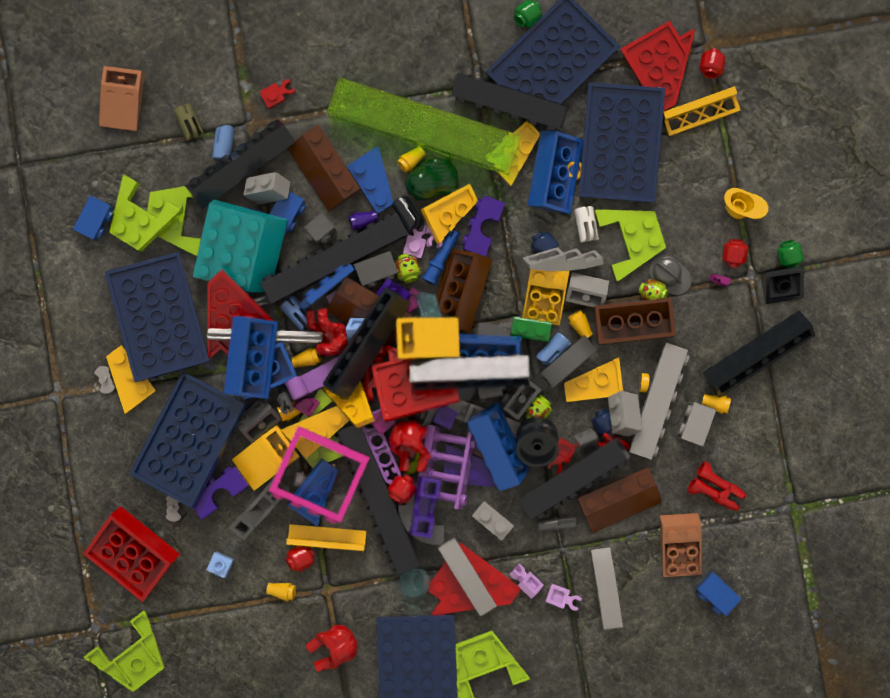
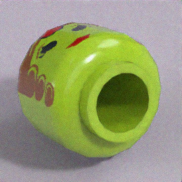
[395,254,421,283]
[639,279,669,301]
[525,395,552,419]

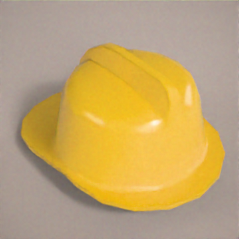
[724,188,768,219]

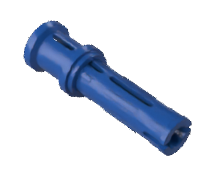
[421,229,460,286]

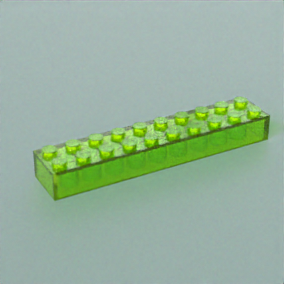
[327,77,521,176]

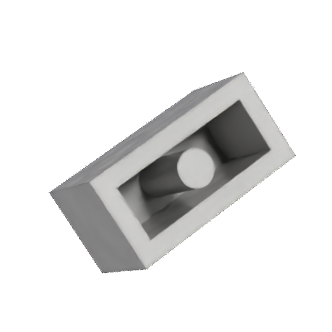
[244,172,290,205]
[565,272,609,308]
[608,391,642,437]
[678,402,716,447]
[472,501,514,541]

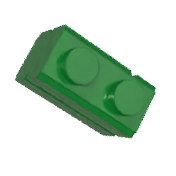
[510,317,552,343]

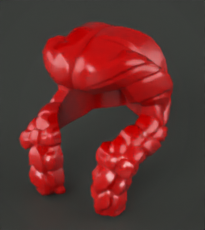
[306,308,348,356]
[389,420,431,473]
[305,625,357,672]

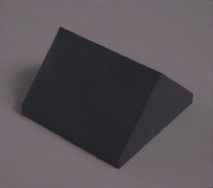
[761,267,804,304]

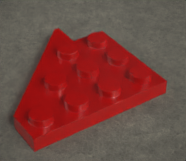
[620,21,695,112]
[207,269,274,359]
[372,345,460,422]
[426,542,521,615]

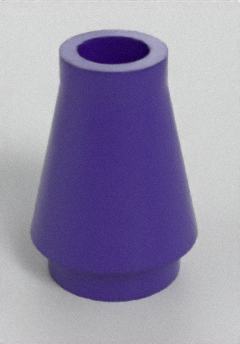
[348,211,378,231]

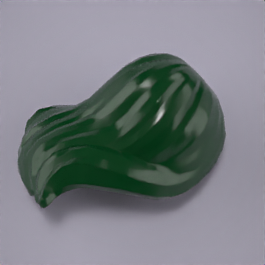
[404,156,458,201]

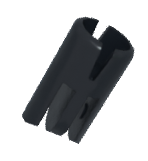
[392,196,424,230]

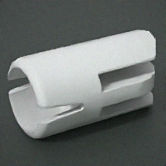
[574,206,599,243]

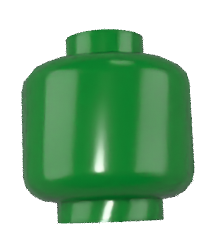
[514,0,542,28]
[777,240,804,269]

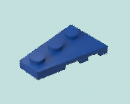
[347,146,393,214]
[298,264,354,310]
[286,458,338,527]

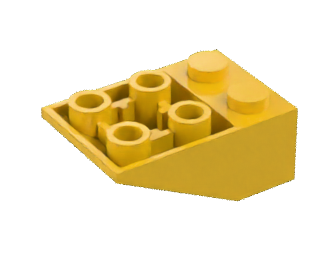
[522,269,569,325]
[397,318,460,360]
[232,425,301,491]

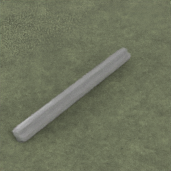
[207,328,323,343]

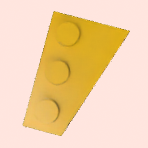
[485,120,540,187]
[421,184,478,244]
[106,345,156,414]
[564,357,623,402]
[322,380,375,428]
[281,406,350,459]

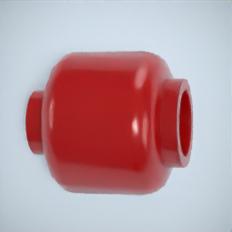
[700,49,726,79]
[722,239,748,268]
[388,474,416,504]
[285,545,315,572]

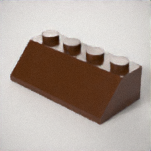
[288,125,361,212]
[430,249,492,333]
[327,277,412,347]
[594,297,676,346]
[576,467,662,533]

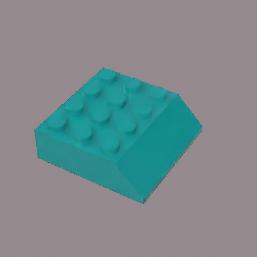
[193,200,288,292]

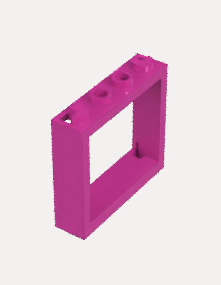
[269,426,370,524]

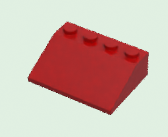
[83,506,180,602]

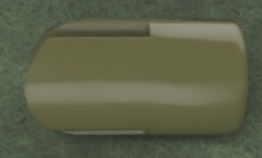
[174,103,204,141]

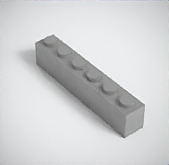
[628,343,689,460]

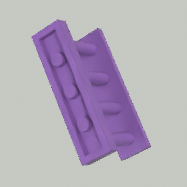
[414,425,477,510]

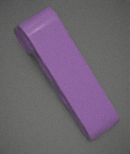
[285,355,341,401]
[362,409,401,484]

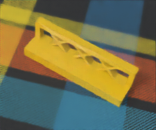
[663,86,741,136]
[287,524,366,551]

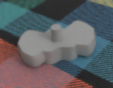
[94,366,115,394]
[166,495,182,522]

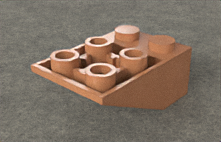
[99,66,145,131]
[660,513,702,577]

